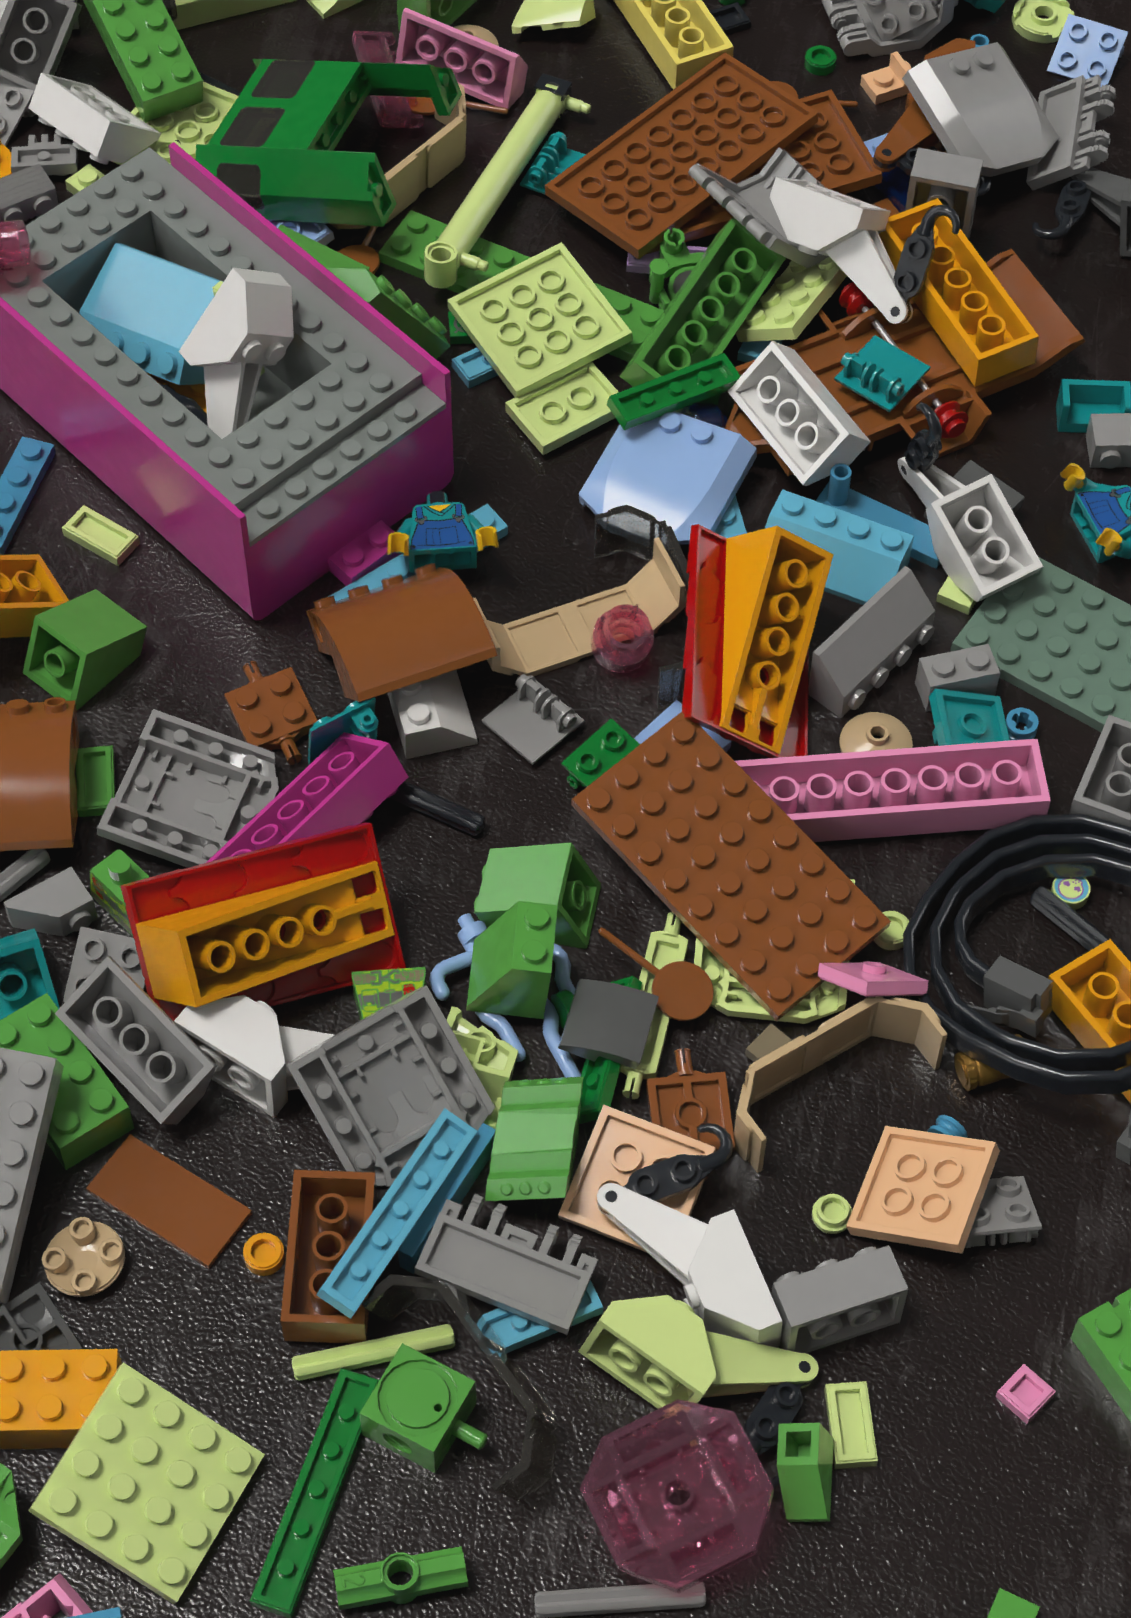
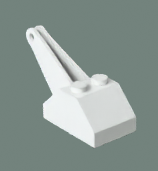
[174,995,334,1118]

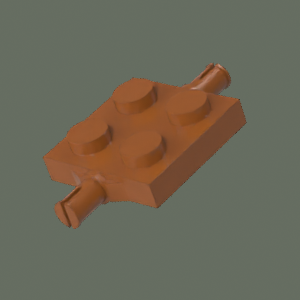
[224,661,318,765]
[646,1048,735,1181]

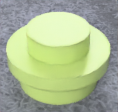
[812,1194,852,1234]

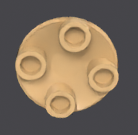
[42,1217,125,1297]

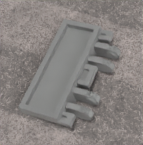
[1026,74,1116,190]
[415,1194,598,1335]

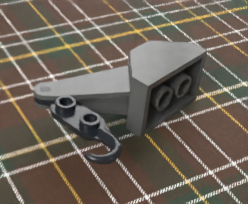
[1032,167,1131,257]

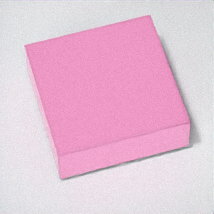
[995,1364,1056,1424]

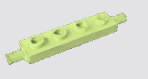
[619,912,689,1099]

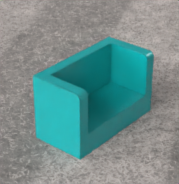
[1056,379,1131,433]

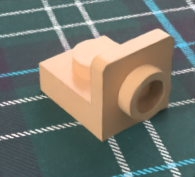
[860,51,911,105]

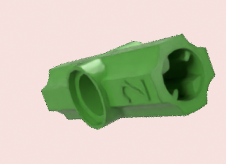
[333,1546,468,1610]

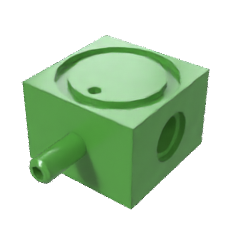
[360,1343,488,1473]

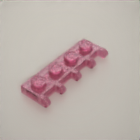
[351,31,425,128]

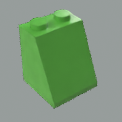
[23,589,147,710]
[474,843,601,948]
[466,901,558,1019]

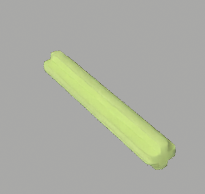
[292,1324,455,1381]

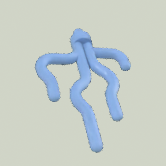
[429,913,581,1078]

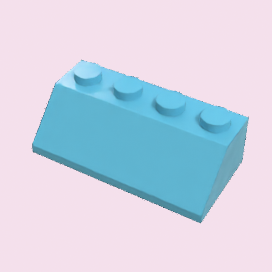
[765,489,914,605]

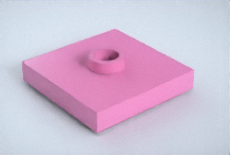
[818,961,929,997]

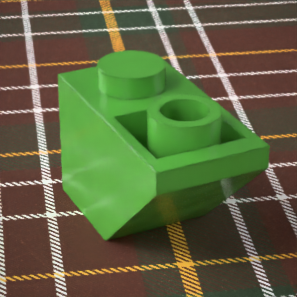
[777,1423,834,1522]

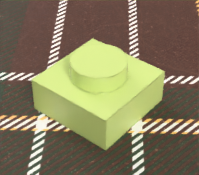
[65,164,105,195]

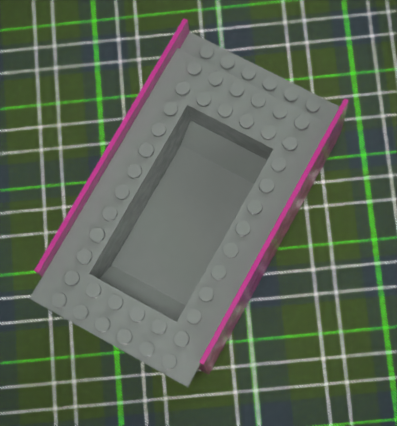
[0,142,454,621]

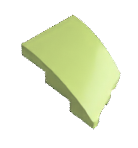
[512,0,596,34]
[447,1006,518,1129]

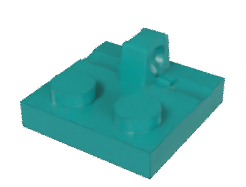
[929,688,1010,746]

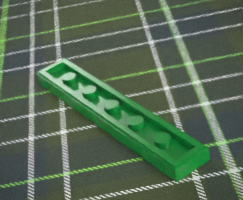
[250,1368,379,1618]

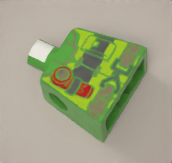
[90,849,149,937]
[352,967,427,1021]

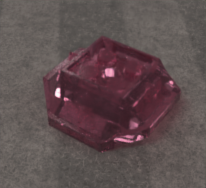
[580,1399,774,1594]

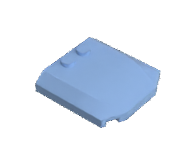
[579,411,757,550]

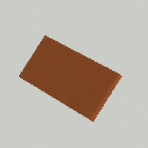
[86,1134,252,1269]

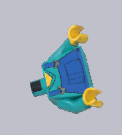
[1060,463,1131,563]
[387,491,499,572]

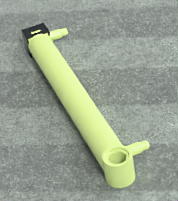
[424,73,591,288]

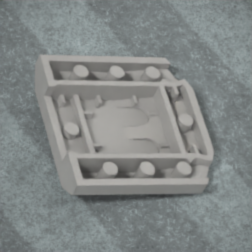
[902,42,1059,177]
[97,709,279,868]
[286,985,495,1186]

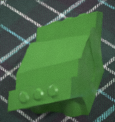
[485,1077,584,1201]

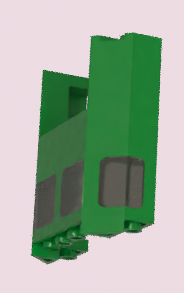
[195,59,462,227]

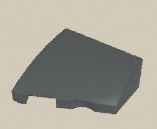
[0,1282,82,1351]

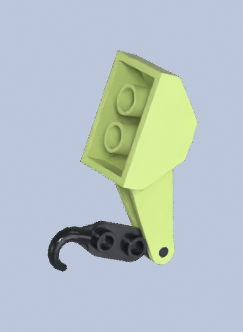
[578,1295,819,1493]

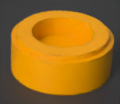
[243,1233,285,1276]

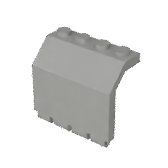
[688,147,830,268]

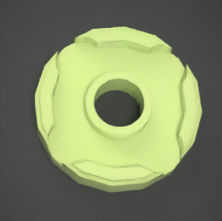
[1012,0,1075,43]

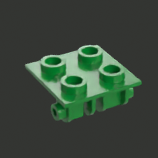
[561,718,640,789]

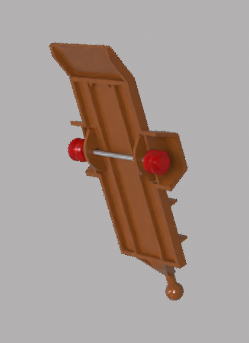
[725,249,1086,476]

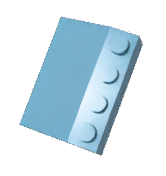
[79,243,224,385]

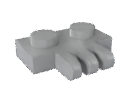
[11,134,78,176]

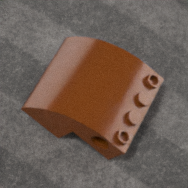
[306,563,498,702]
[0,697,80,851]

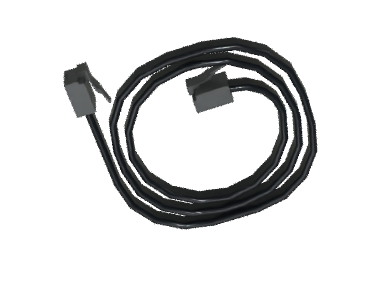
[903,814,1131,1165]

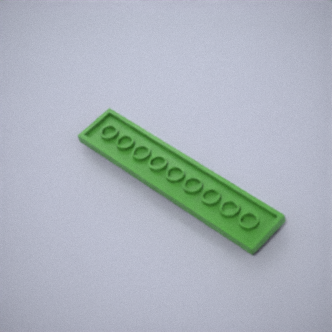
[379,210,664,362]

